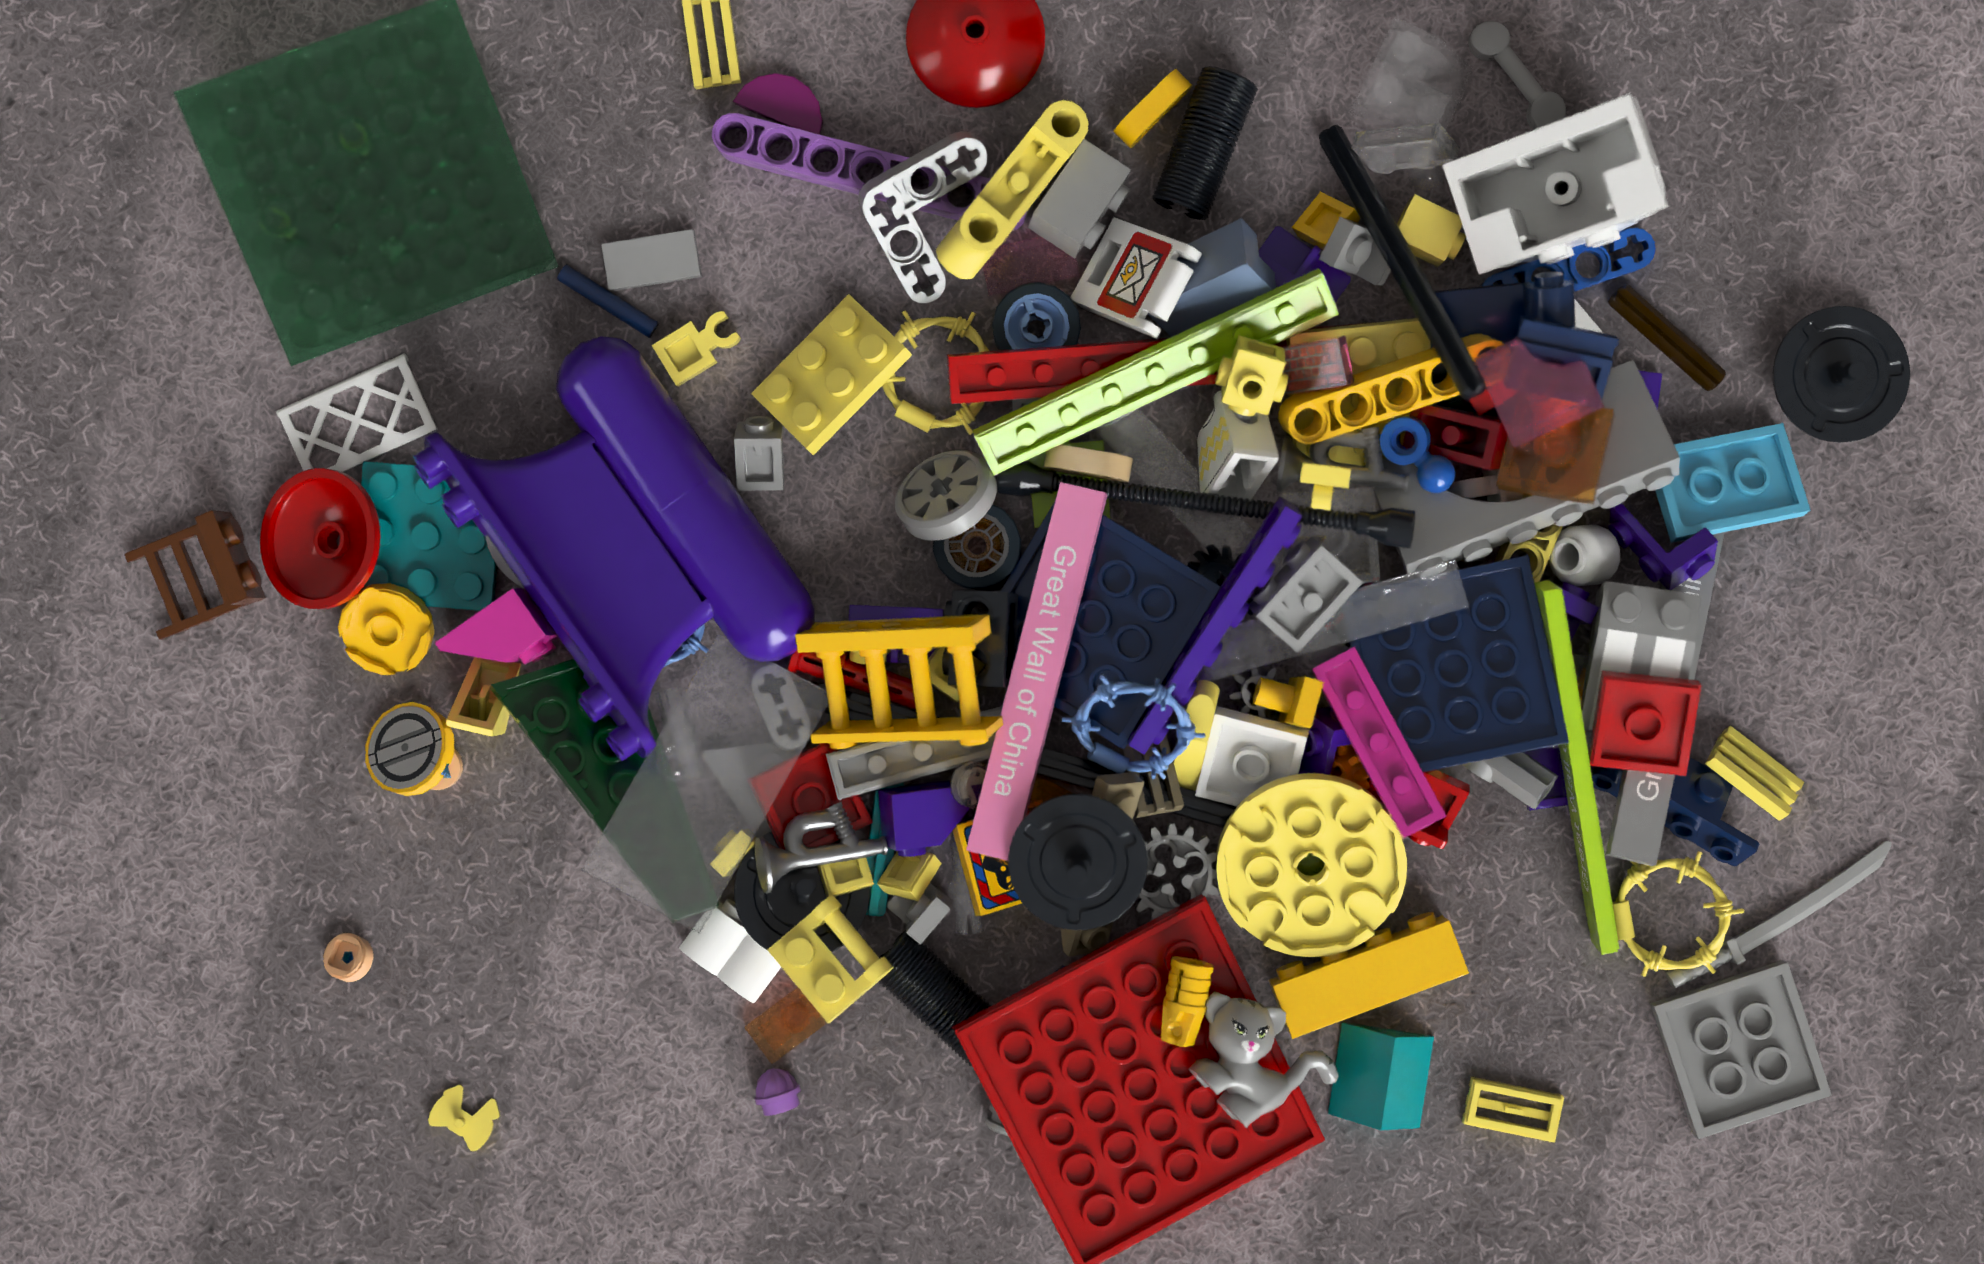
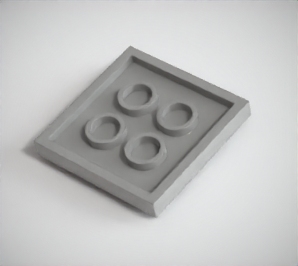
[1650,960,1832,1139]

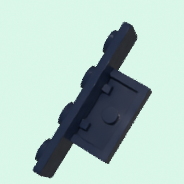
[1590,757,1759,866]

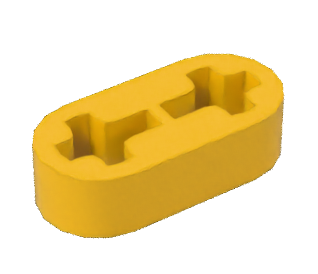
[1113,69,1193,148]

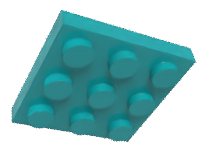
[361,461,497,611]

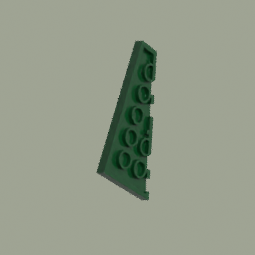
[490,659,719,923]

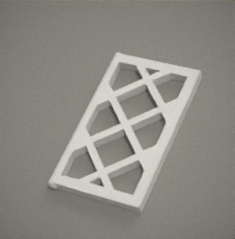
[276,353,438,472]

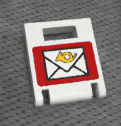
[1070,217,1202,339]

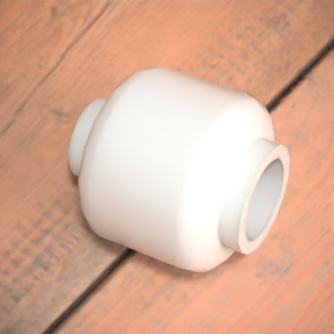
[1549,525,1620,586]

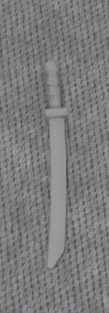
[1665,841,1891,989]

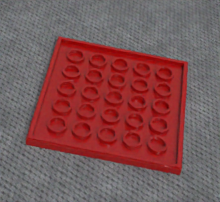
[952,894,1325,1264]

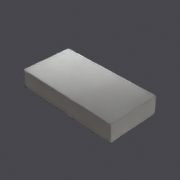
[601,229,702,292]

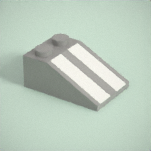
[1581,581,1702,731]

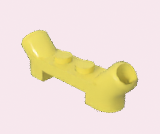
[936,100,1088,279]

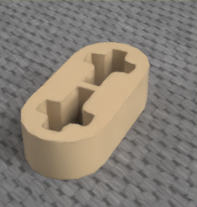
[1043,445,1133,483]

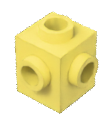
[1215,335,1288,416]

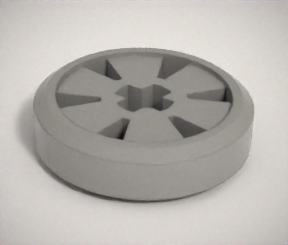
[895,450,997,541]

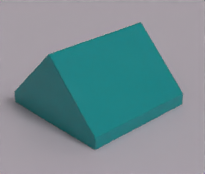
[1328,1022,1434,1131]

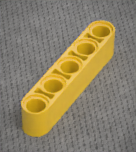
[1278,333,1511,444]

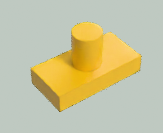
[1253,677,1324,728]

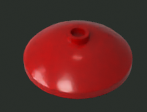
[906,0,1045,108]
[260,468,380,609]

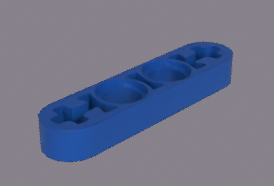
[1479,228,1656,292]

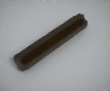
[1608,284,1726,391]

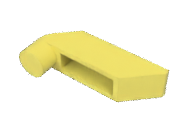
[1174,680,1220,791]

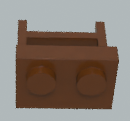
[124,510,266,640]

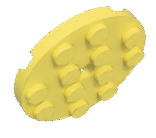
[1216,773,1407,957]

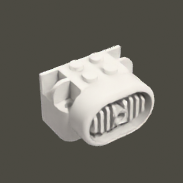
[1442,94,1668,274]

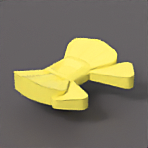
[428,1085,500,1151]

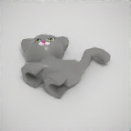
[1189,992,1339,1128]

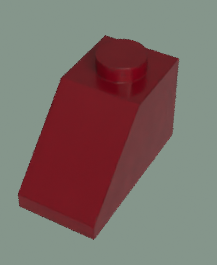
[1402,404,1520,470]

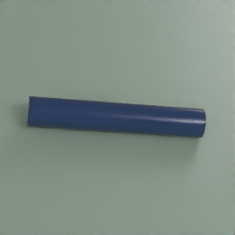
[557,264,659,338]

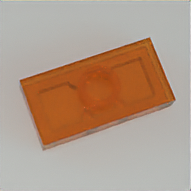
[744,987,827,1064]

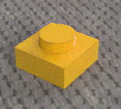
[1292,191,1360,250]

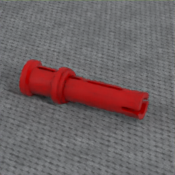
[788,650,916,710]

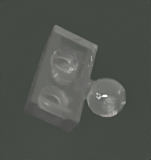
[1352,123,1460,191]

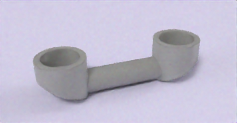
[1468,21,1566,130]

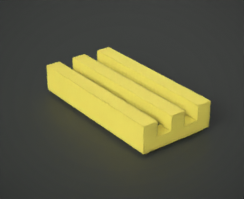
[682,0,741,89]
[1705,725,1804,821]
[1462,1077,1564,1143]

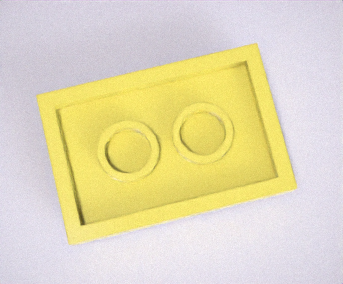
[751,294,912,456]

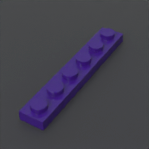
[1127,497,1302,755]

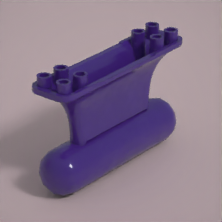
[413,336,815,762]

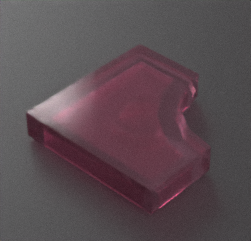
[1473,338,1604,448]

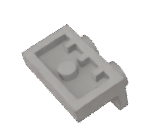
[1249,537,1363,653]

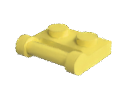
[767,895,893,1023]

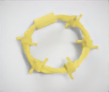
[882,310,989,435]
[1612,851,1744,977]

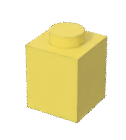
[1397,194,1466,267]

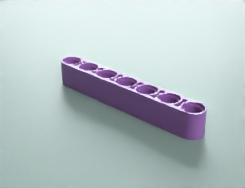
[712,113,1027,231]

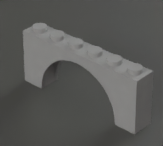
[1370,360,1680,580]

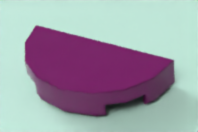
[733,73,823,135]

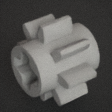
[1228,663,1277,718]

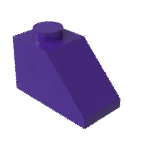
[878,780,982,857]

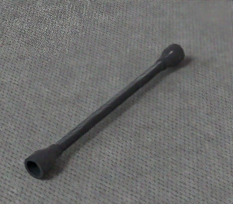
[997,460,1416,549]

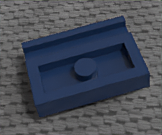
[1503,316,1619,407]

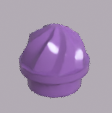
[754,1068,801,1116]

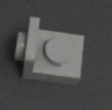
[1319,217,1391,286]
[734,416,784,491]
[887,882,951,945]

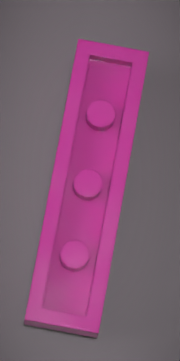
[1311,647,1446,839]

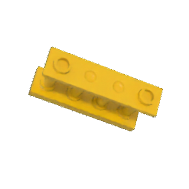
[795,614,1003,749]

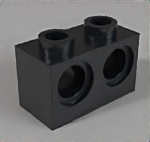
[942,590,1018,688]

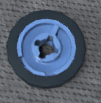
[992,282,1081,351]

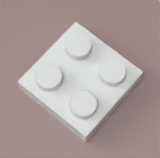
[1195,706,1309,806]

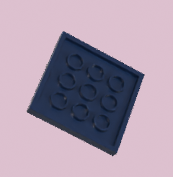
[972,502,1221,749]
[1342,555,1569,772]

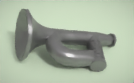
[1276,427,1410,493]
[755,802,888,893]

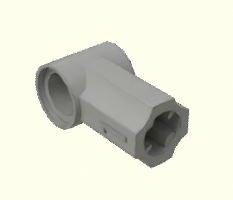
[1462,752,1558,809]

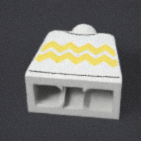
[1197,390,1279,500]

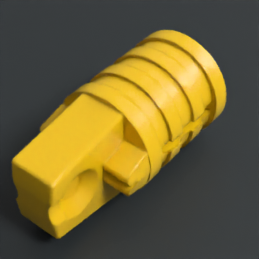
[1161,956,1214,1047]

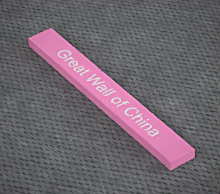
[966,482,1108,861]

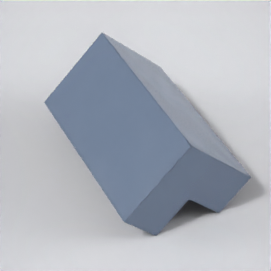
[1148,218,1276,337]

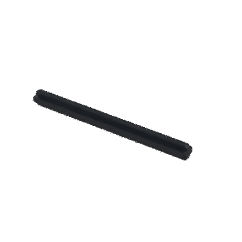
[1319,125,1486,400]

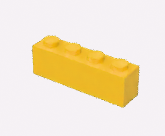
[1269,912,1469,1039]

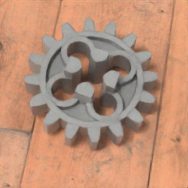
[1135,822,1220,920]

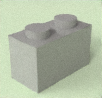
[1028,139,1131,259]

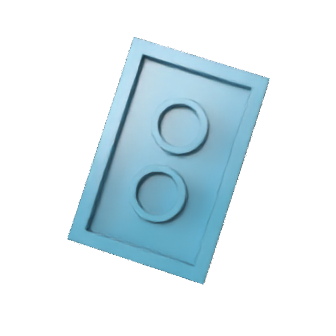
[1655,423,1811,543]

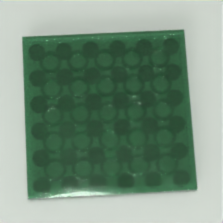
[173,0,559,366]

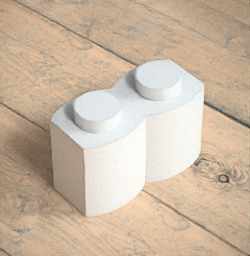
[679,899,781,1003]

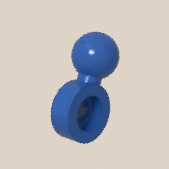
[1380,416,1455,493]

